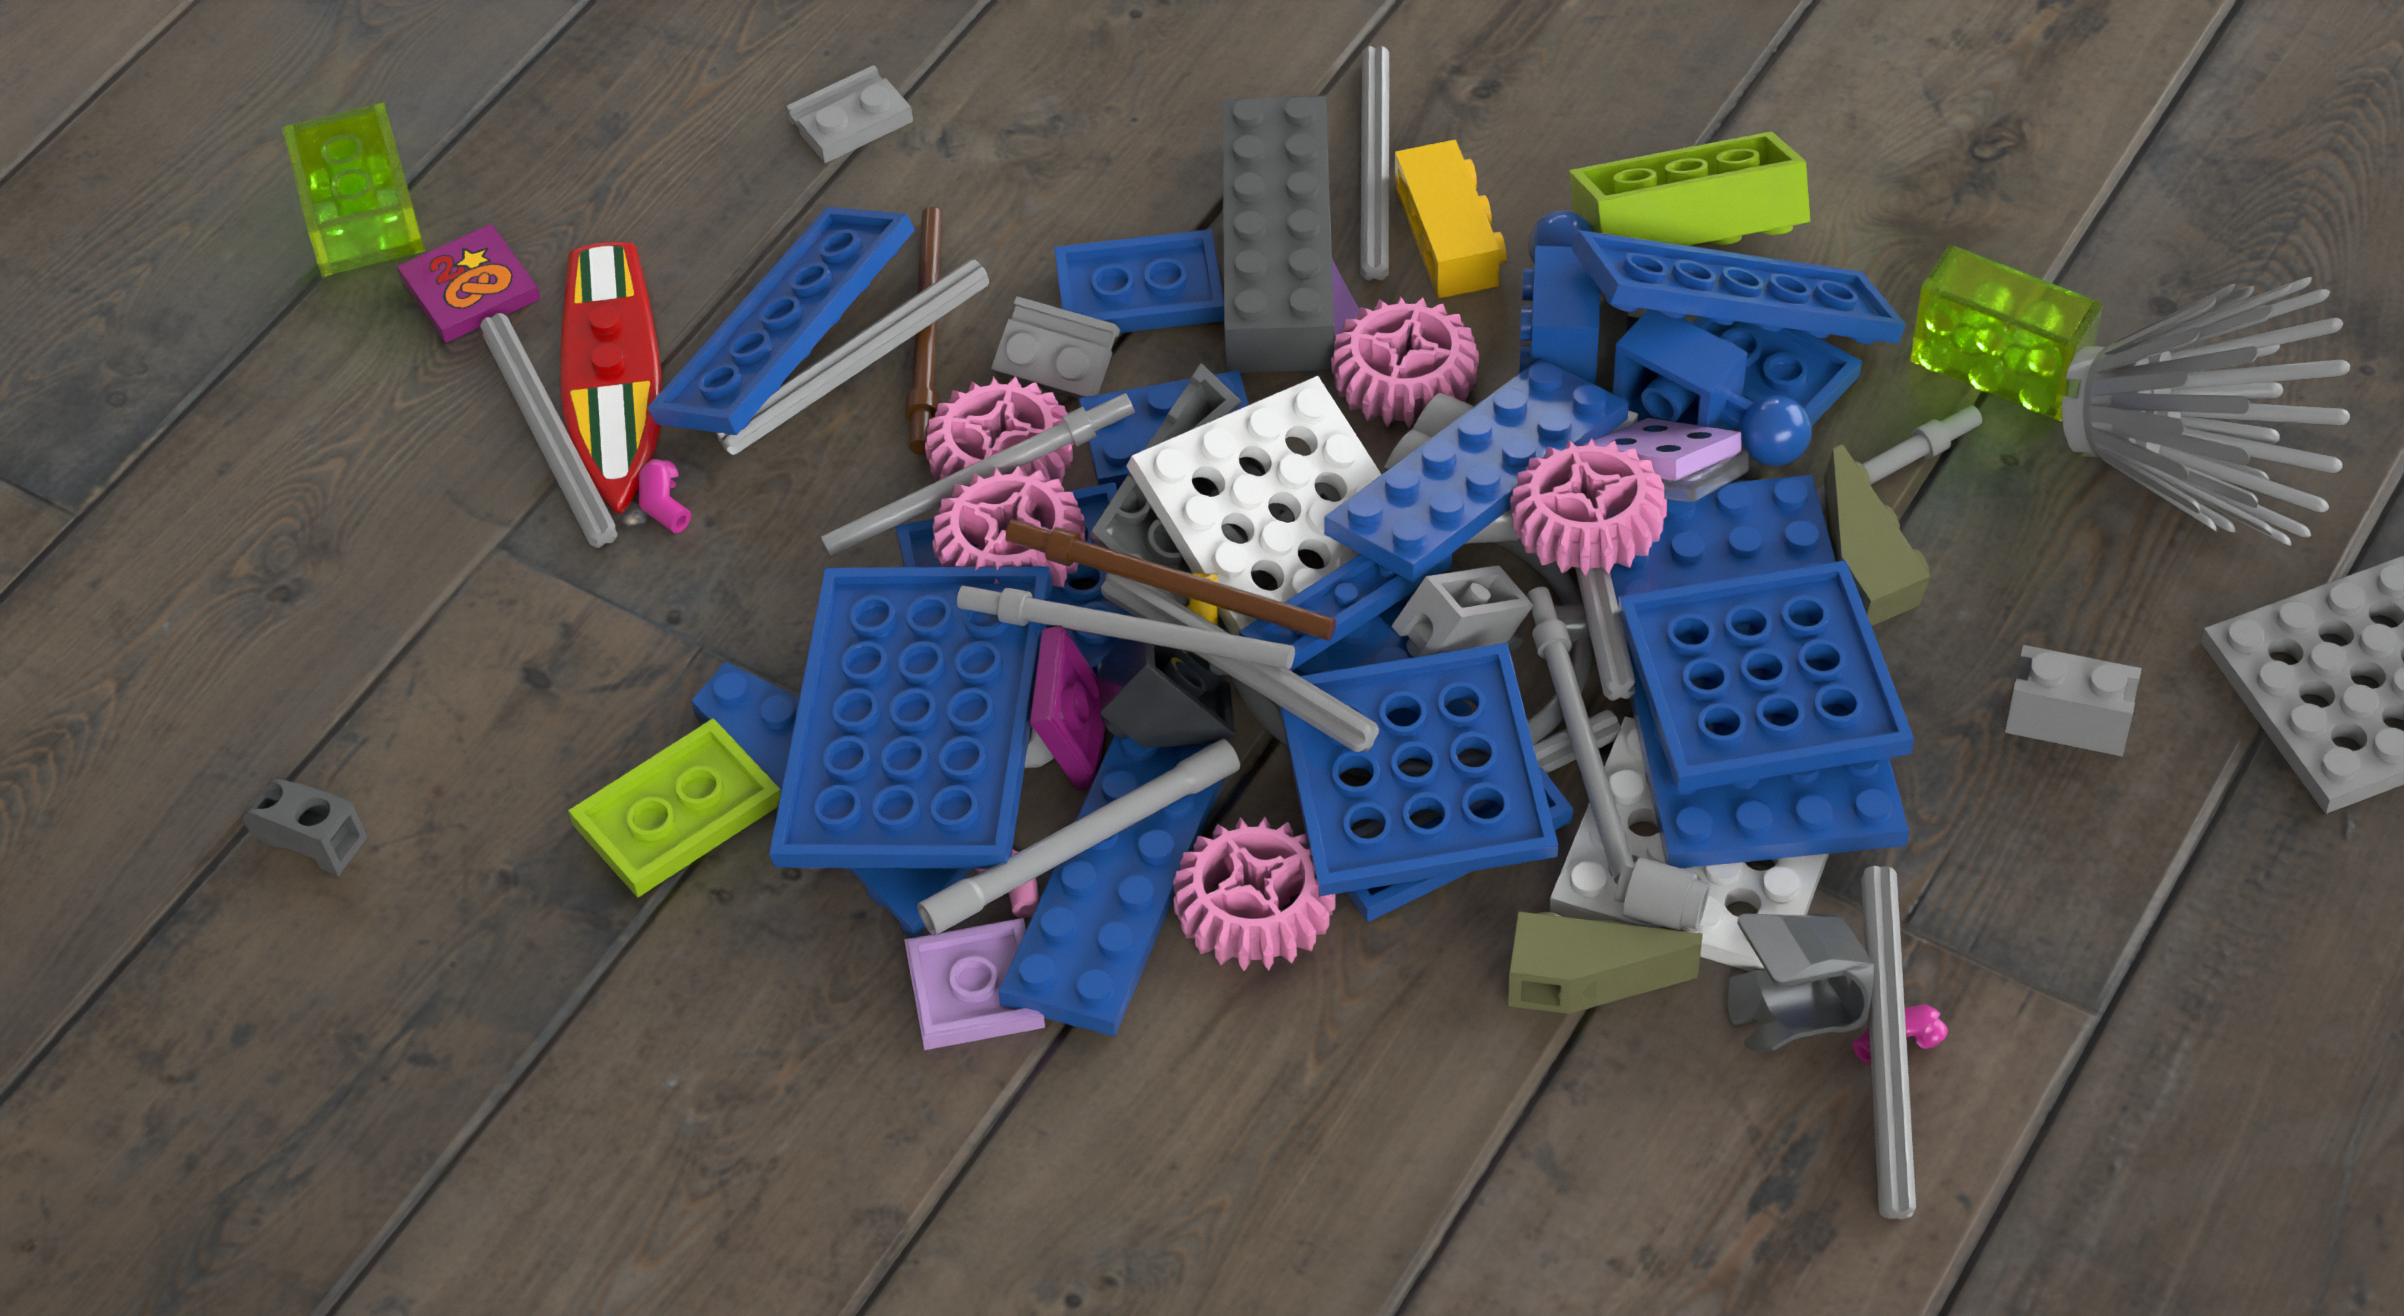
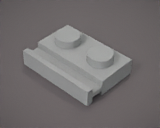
[786,65,913,163]
[991,296,1120,398]

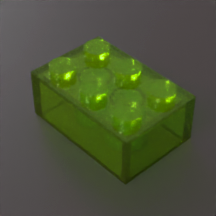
[282,102,425,277]
[1910,244,2104,421]

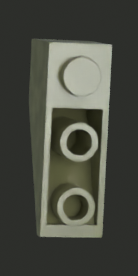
[1824,444,1931,626]
[1508,912,1703,1014]

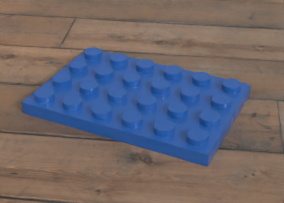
[769,566,1053,869]

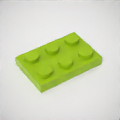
[568,718,781,898]

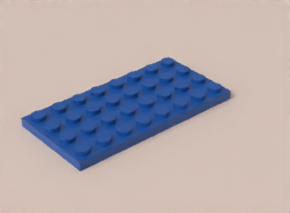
[1610,475,1909,868]

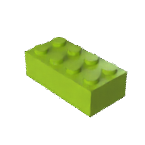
[1569,131,1810,246]

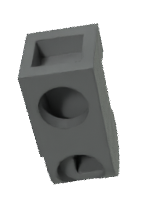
[242,778,368,877]

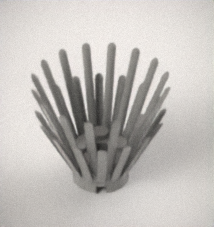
[2062,277,2350,546]

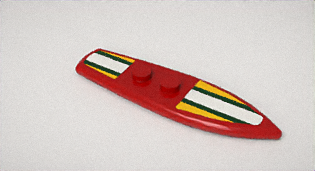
[560,241,663,514]

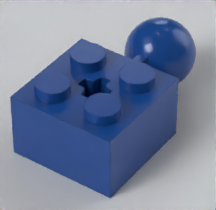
[1519,210,1600,385]
[1613,309,1812,467]

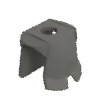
[1728,913,1874,1052]

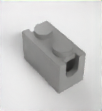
[1391,565,1534,657]
[2005,645,2142,757]

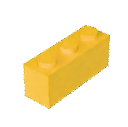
[1395,139,1507,299]

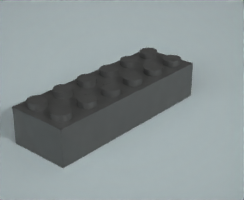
[1222,96,1334,373]

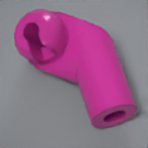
[639,459,691,533]
[1852,1004,1948,1065]

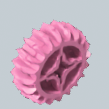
[1331,296,1479,430]
[925,376,1075,484]
[1510,438,1667,577]
[932,465,1085,588]
[1173,816,1336,971]

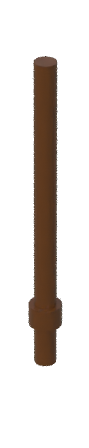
[905,207,943,454]
[1006,519,1336,641]

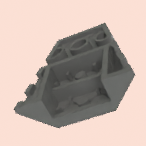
[1089,363,1341,607]

